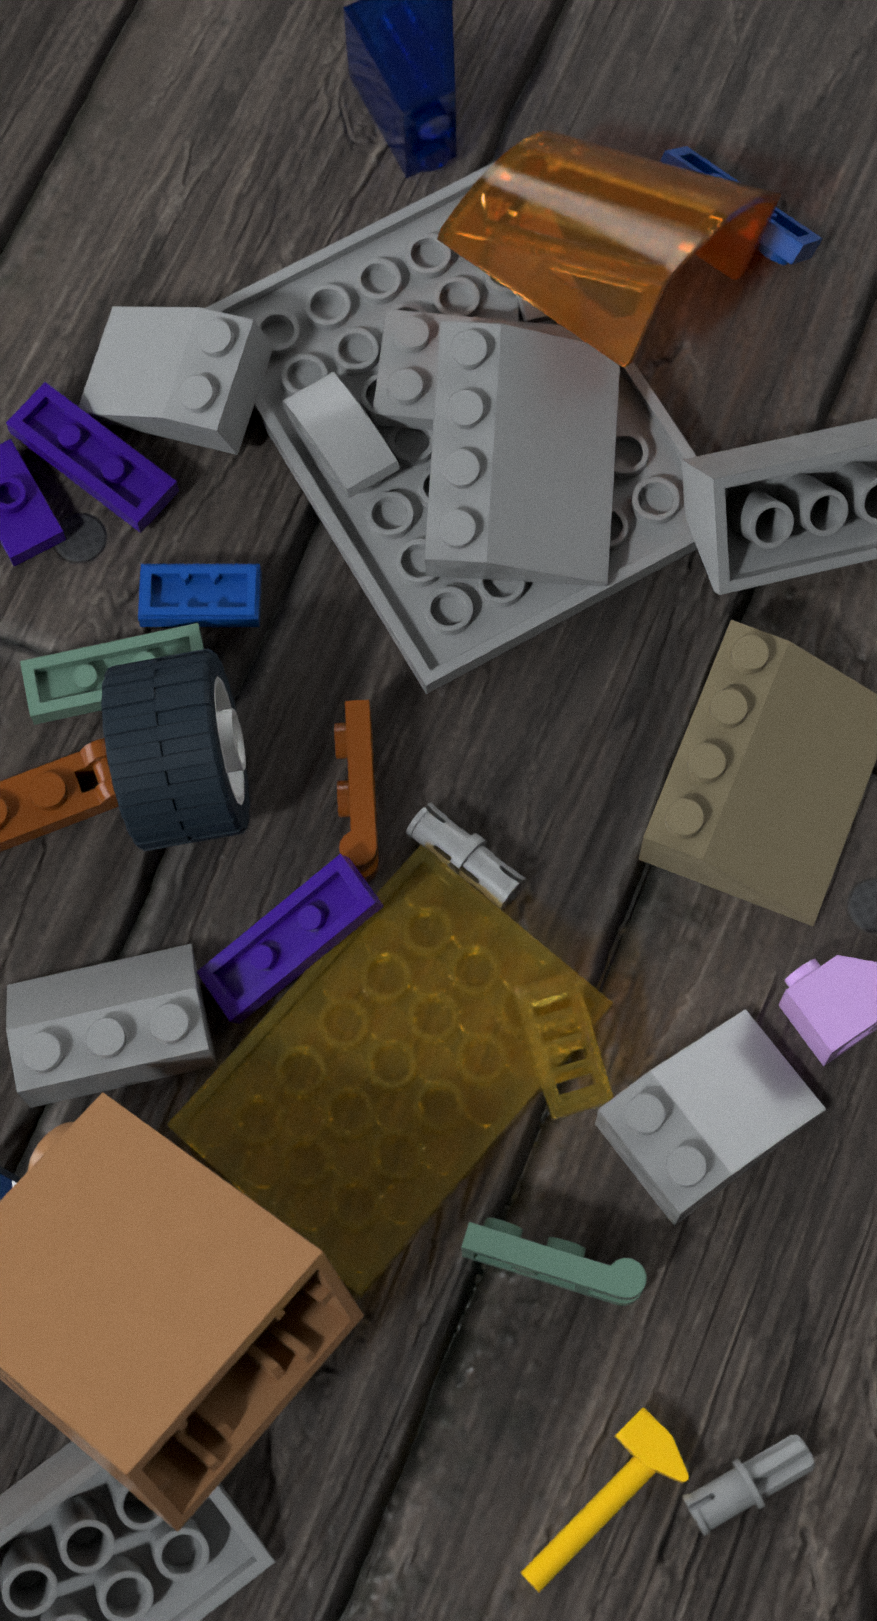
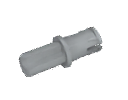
[682,1435,815,1536]

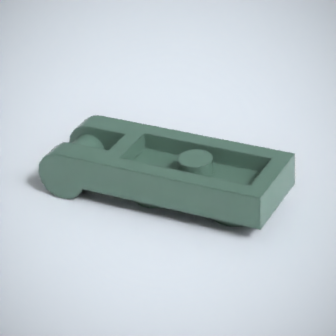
[461,1218,647,1306]

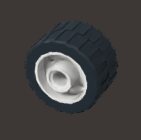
[101,649,250,851]

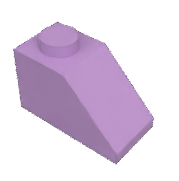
[779,955,877,1066]

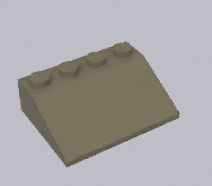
[639,620,877,926]

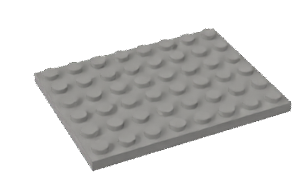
[205,160,697,694]

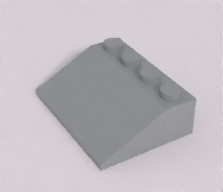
[425,320,621,586]
[0,1441,275,1621]

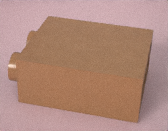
[0,1092,364,1532]

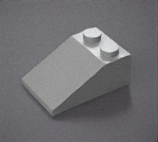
[78,306,274,455]
[595,1009,826,1226]

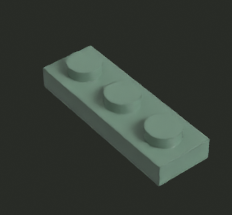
[20,623,204,725]

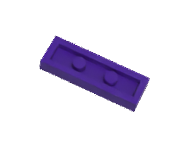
[6,382,179,533]
[197,854,384,1024]

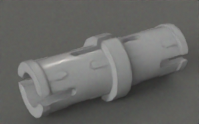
[406,803,527,910]

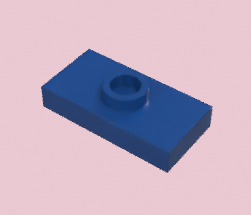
[138,564,262,627]

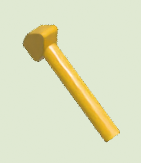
[520,1407,689,1593]

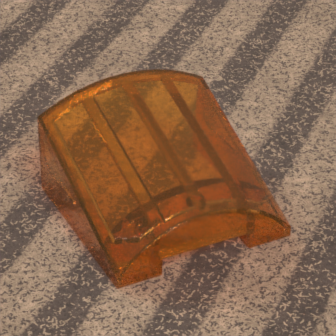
[437,130,781,367]

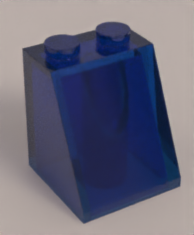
[343,0,457,178]

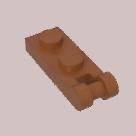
[334,699,379,882]
[0,738,119,852]

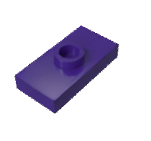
[0,439,66,567]

